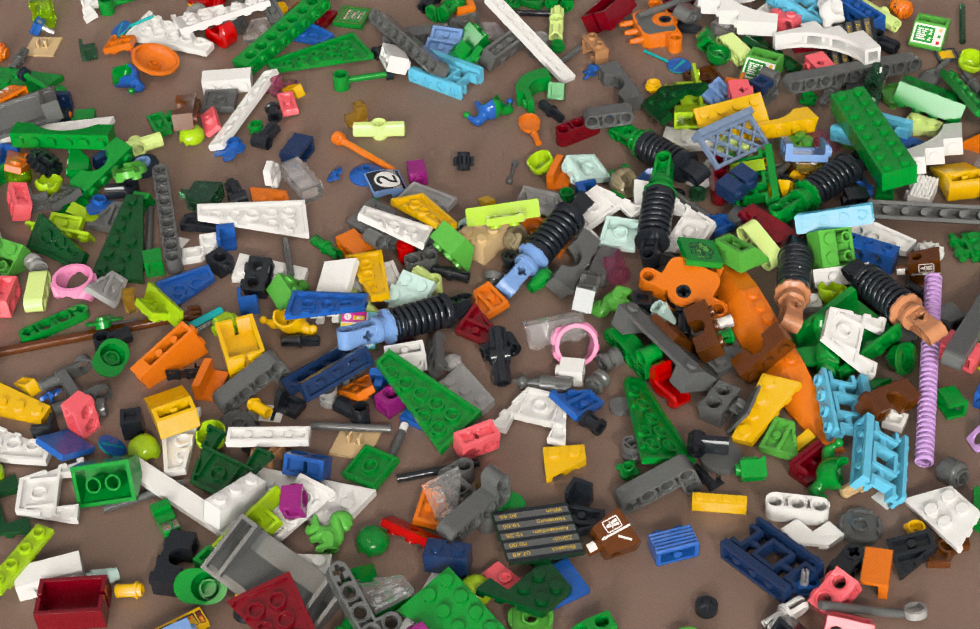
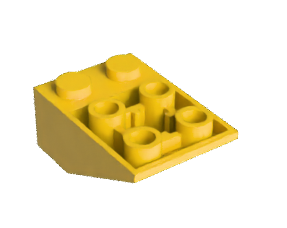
[930,162,980,201]
[144,385,201,440]

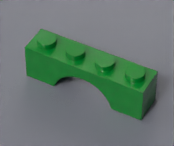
[69,137,134,201]

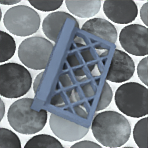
[690,106,770,171]

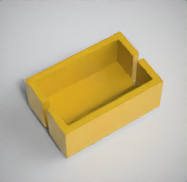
[214,313,265,378]

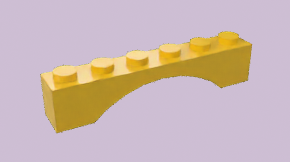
[719,107,819,141]

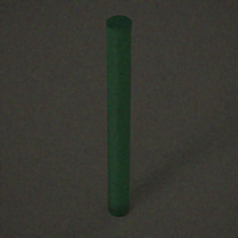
[959,3,966,44]

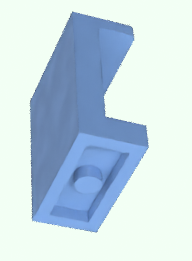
[779,136,832,162]

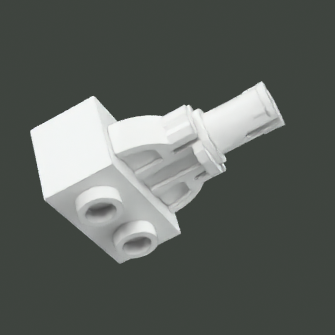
[384,340,428,372]

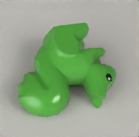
[591,285,633,318]
[305,510,353,555]

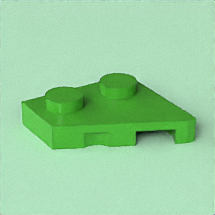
[759,416,798,461]

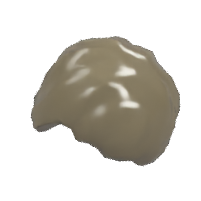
[609,167,637,200]

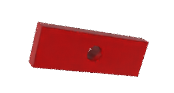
[380,515,442,550]

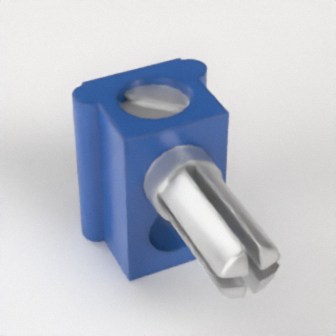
[30,16,55,37]
[796,568,820,597]

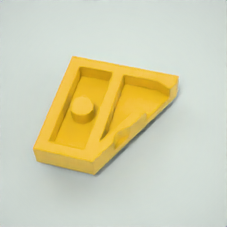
[543,444,586,483]

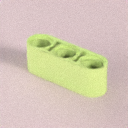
[716,32,751,67]
[736,219,780,271]
[23,270,51,313]

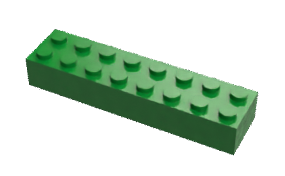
[830,86,918,191]

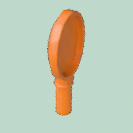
[518,113,542,146]

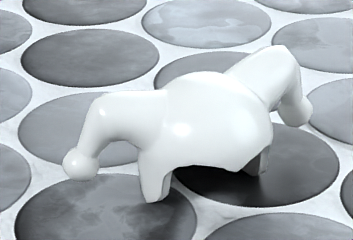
[817,0,845,28]

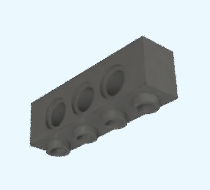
[478,21,535,72]

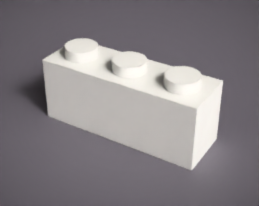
[379,42,411,75]
[201,67,253,95]
[204,472,266,530]
[14,550,85,601]

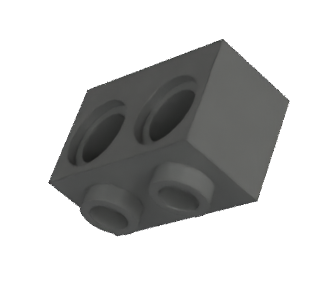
[697,380,741,428]

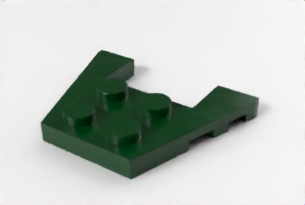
[640,82,709,127]
[190,424,275,495]
[0,474,32,538]
[476,560,572,618]

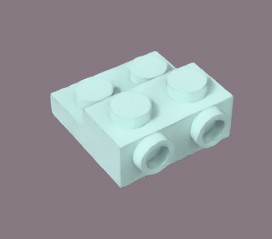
[561,154,611,185]
[599,215,638,253]
[384,270,437,308]

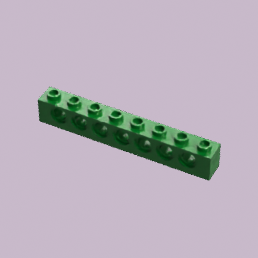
[232,0,331,76]

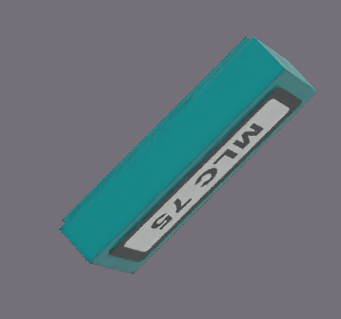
[188,307,224,332]

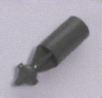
[512,374,574,393]

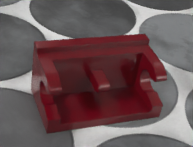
[789,439,825,488]

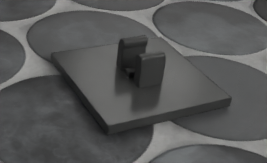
[726,385,761,434]

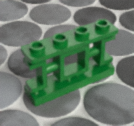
[729,143,781,209]

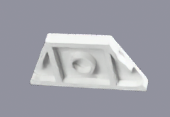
[904,485,980,553]

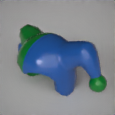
[112,63,145,95]
[463,94,513,127]

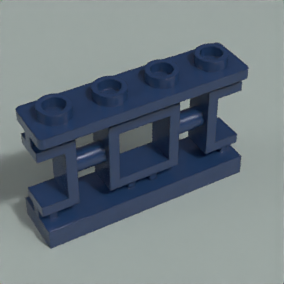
[720,516,824,603]

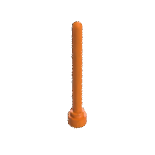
[331,131,395,170]

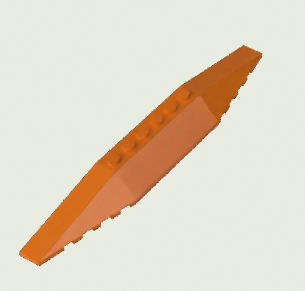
[710,264,845,454]

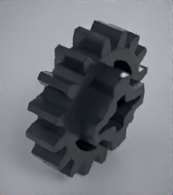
[26,147,63,178]

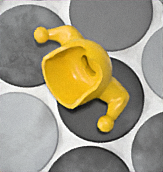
[259,309,317,335]

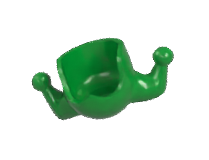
[808,438,849,500]

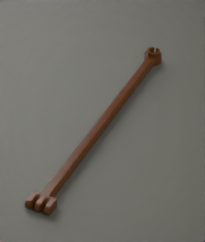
[0,305,202,357]

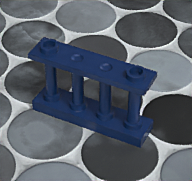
[280,345,374,402]

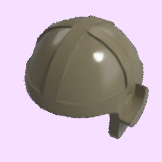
[503,224,530,255]

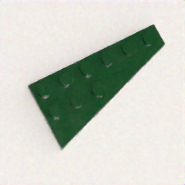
[93,194,145,284]

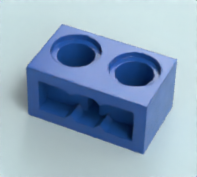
[282,450,333,482]

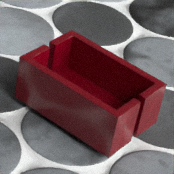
[581,0,637,34]
[33,575,113,629]

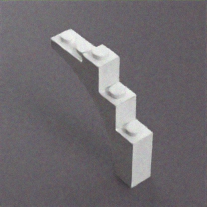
[698,0,778,36]
[773,21,881,65]
[907,122,963,174]

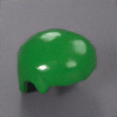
[706,43,731,66]
[355,525,390,558]

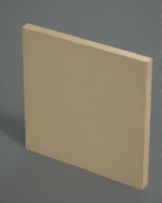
[27,37,63,57]
[329,431,382,459]

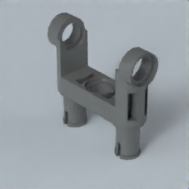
[37,354,113,416]

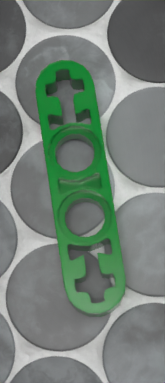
[18,303,90,343]

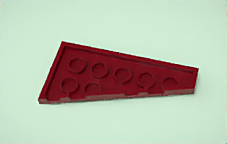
[227,571,315,629]

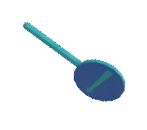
[111,15,154,37]
[643,49,691,74]
[98,435,126,457]

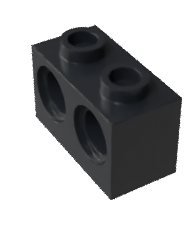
[240,255,275,299]

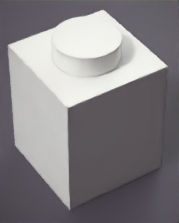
[555,357,585,387]

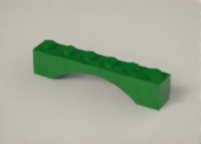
[65,108,97,180]
[9,122,116,150]

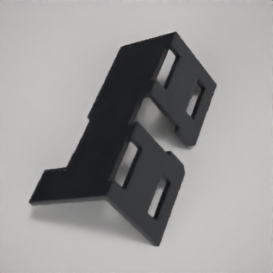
[165,363,200,381]
[690,461,725,492]

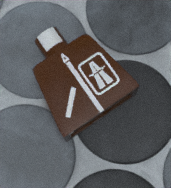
[897,247,941,286]
[584,507,641,560]

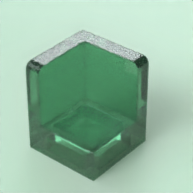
[78,39,98,62]

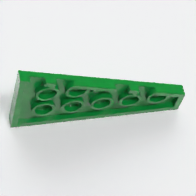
[266,32,374,73]
[0,67,64,96]
[939,69,980,118]
[376,349,481,455]
[623,377,696,465]
[396,567,505,629]

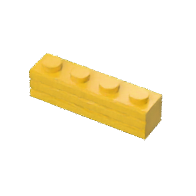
[691,492,747,515]

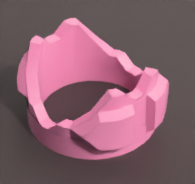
[50,264,97,302]
[550,322,599,365]

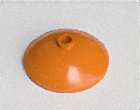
[131,43,180,76]

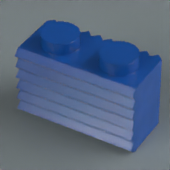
[648,524,699,567]

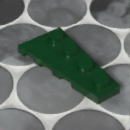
[741,35,803,73]
[26,213,89,265]

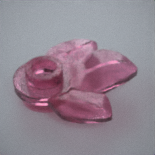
[603,249,630,285]

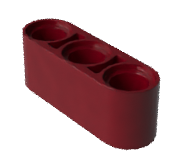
[555,116,600,147]
[709,155,730,206]

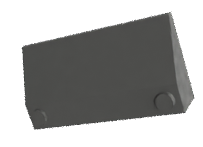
[0,85,64,140]
[611,302,723,393]
[200,513,351,629]

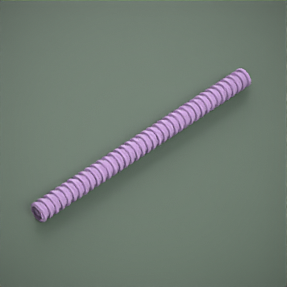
[914,272,943,468]

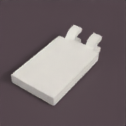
[310,258,360,325]

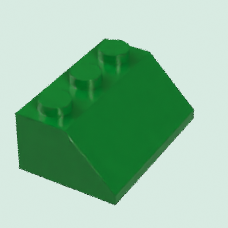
[70,454,142,508]

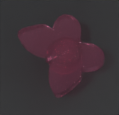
[265,75,298,98]

